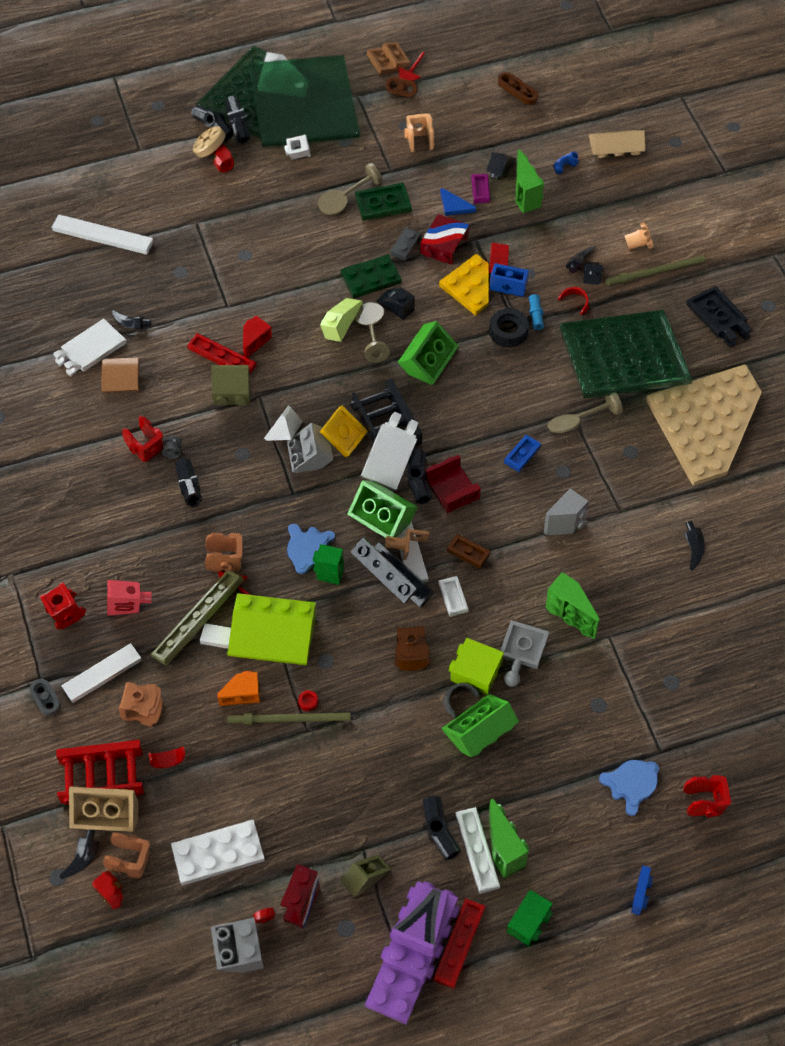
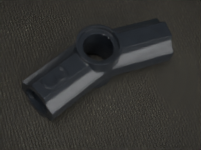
[225,96,251,144]
[191,104,234,142]
[407,449,432,505]
[175,457,202,508]
[423,795,461,861]

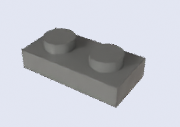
[390,227,421,261]

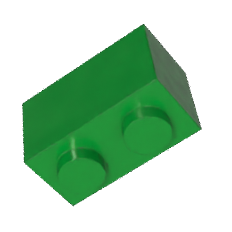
[313,544,344,585]
[507,890,554,946]

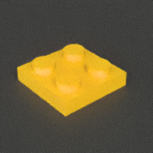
[319,405,368,458]

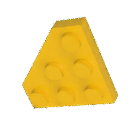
[439,254,489,316]

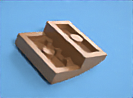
[366,42,410,75]
[101,357,140,393]

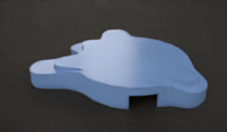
[287,524,335,574]
[599,760,659,816]

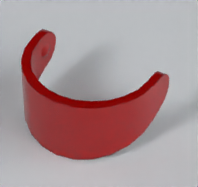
[558,287,590,315]
[148,746,186,769]

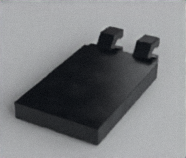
[686,286,752,348]

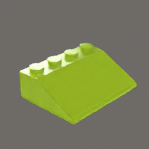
[227,593,316,665]

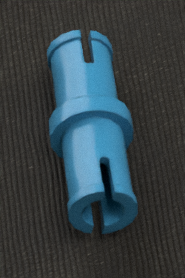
[529,294,544,330]

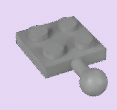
[500,620,549,687]

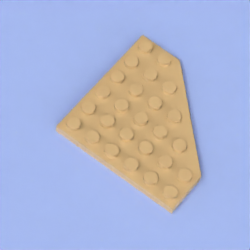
[646,364,762,486]

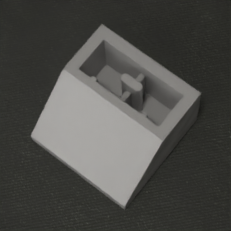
[287,423,333,473]
[211,918,264,973]

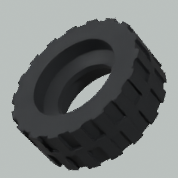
[489,308,529,348]

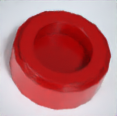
[298,690,319,712]
[253,907,276,924]

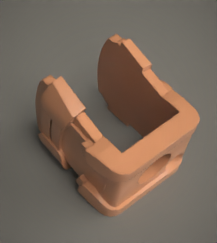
[205,533,242,572]
[119,682,163,727]
[103,833,150,879]

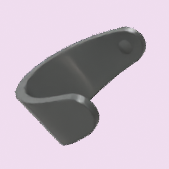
[443,683,480,718]

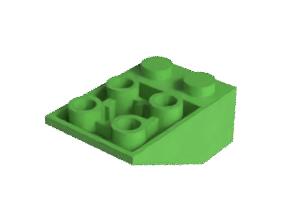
[516,149,544,213]
[545,572,600,639]
[489,799,529,879]

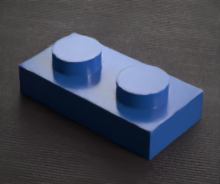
[504,435,541,472]
[631,865,653,915]

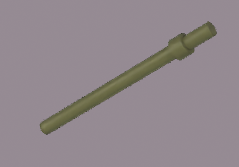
[606,256,705,286]
[227,713,351,725]

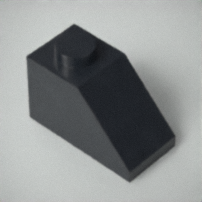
[486,152,516,179]
[377,287,415,320]

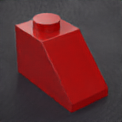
[243,315,272,358]

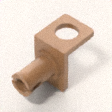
[385,529,429,560]

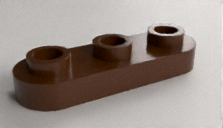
[498,72,538,105]

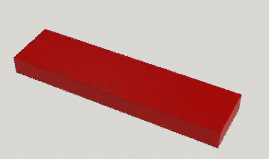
[187,333,257,374]
[433,898,486,989]

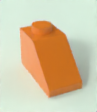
[217,671,260,706]

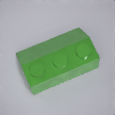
[398,321,459,385]
[347,480,418,538]
[442,694,519,757]

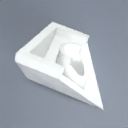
[264,406,303,441]

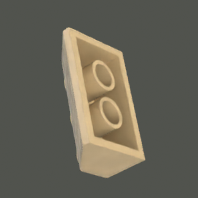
[589,130,645,158]
[69,787,138,832]

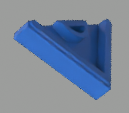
[440,188,476,216]

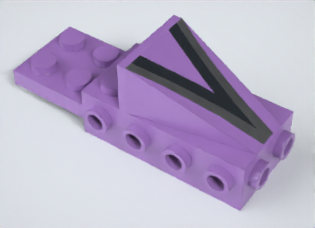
[365,881,460,1025]

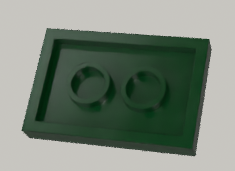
[355,182,412,221]
[340,254,402,299]

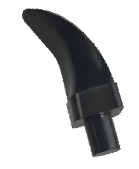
[565,246,596,273]
[112,310,152,329]
[684,520,704,571]
[59,829,100,879]

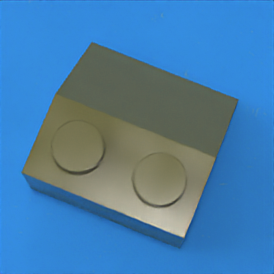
[211,365,251,405]

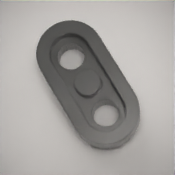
[30,679,61,716]

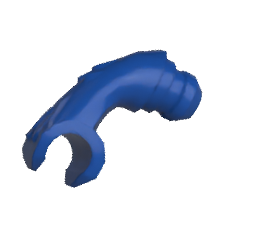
[553,151,579,174]

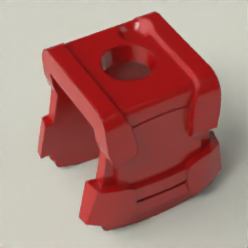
[122,415,164,462]
[39,582,86,630]
[683,775,731,817]

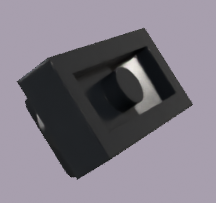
[583,261,603,285]

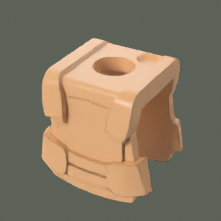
[404,114,434,152]

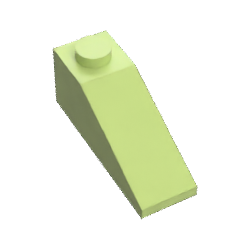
[320,298,363,342]

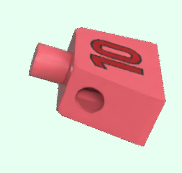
[107,580,152,616]

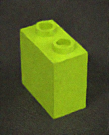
[448,638,504,695]

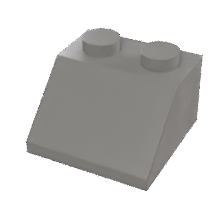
[544,489,588,535]

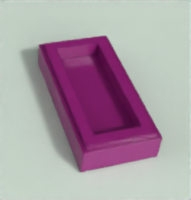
[471,174,490,204]

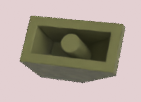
[341,854,392,897]

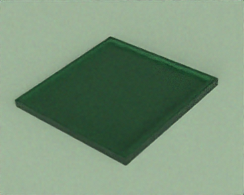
[248,55,360,147]

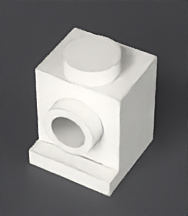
[285,135,311,160]

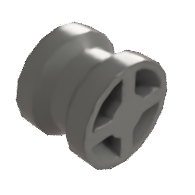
[162,436,182,459]

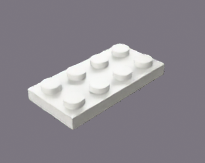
[171,820,265,886]

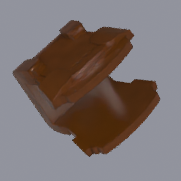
[394,626,431,671]

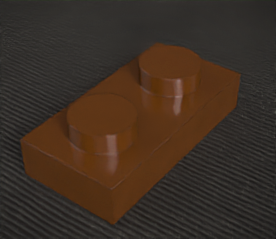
[447,534,490,569]

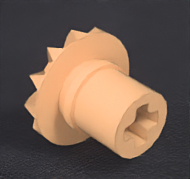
[625,222,653,250]

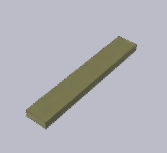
[151,570,244,666]

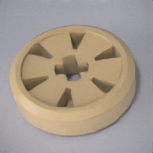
[193,126,225,158]

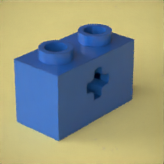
[490,263,529,297]

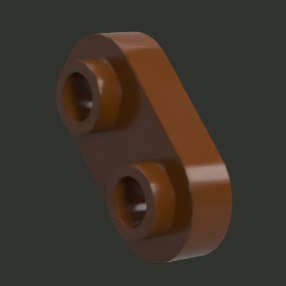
[386,77,418,97]

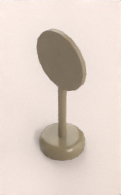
[318,163,383,215]
[354,302,390,363]
[547,389,623,433]

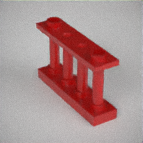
[56,740,145,805]

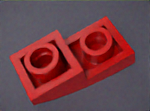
[489,243,509,275]

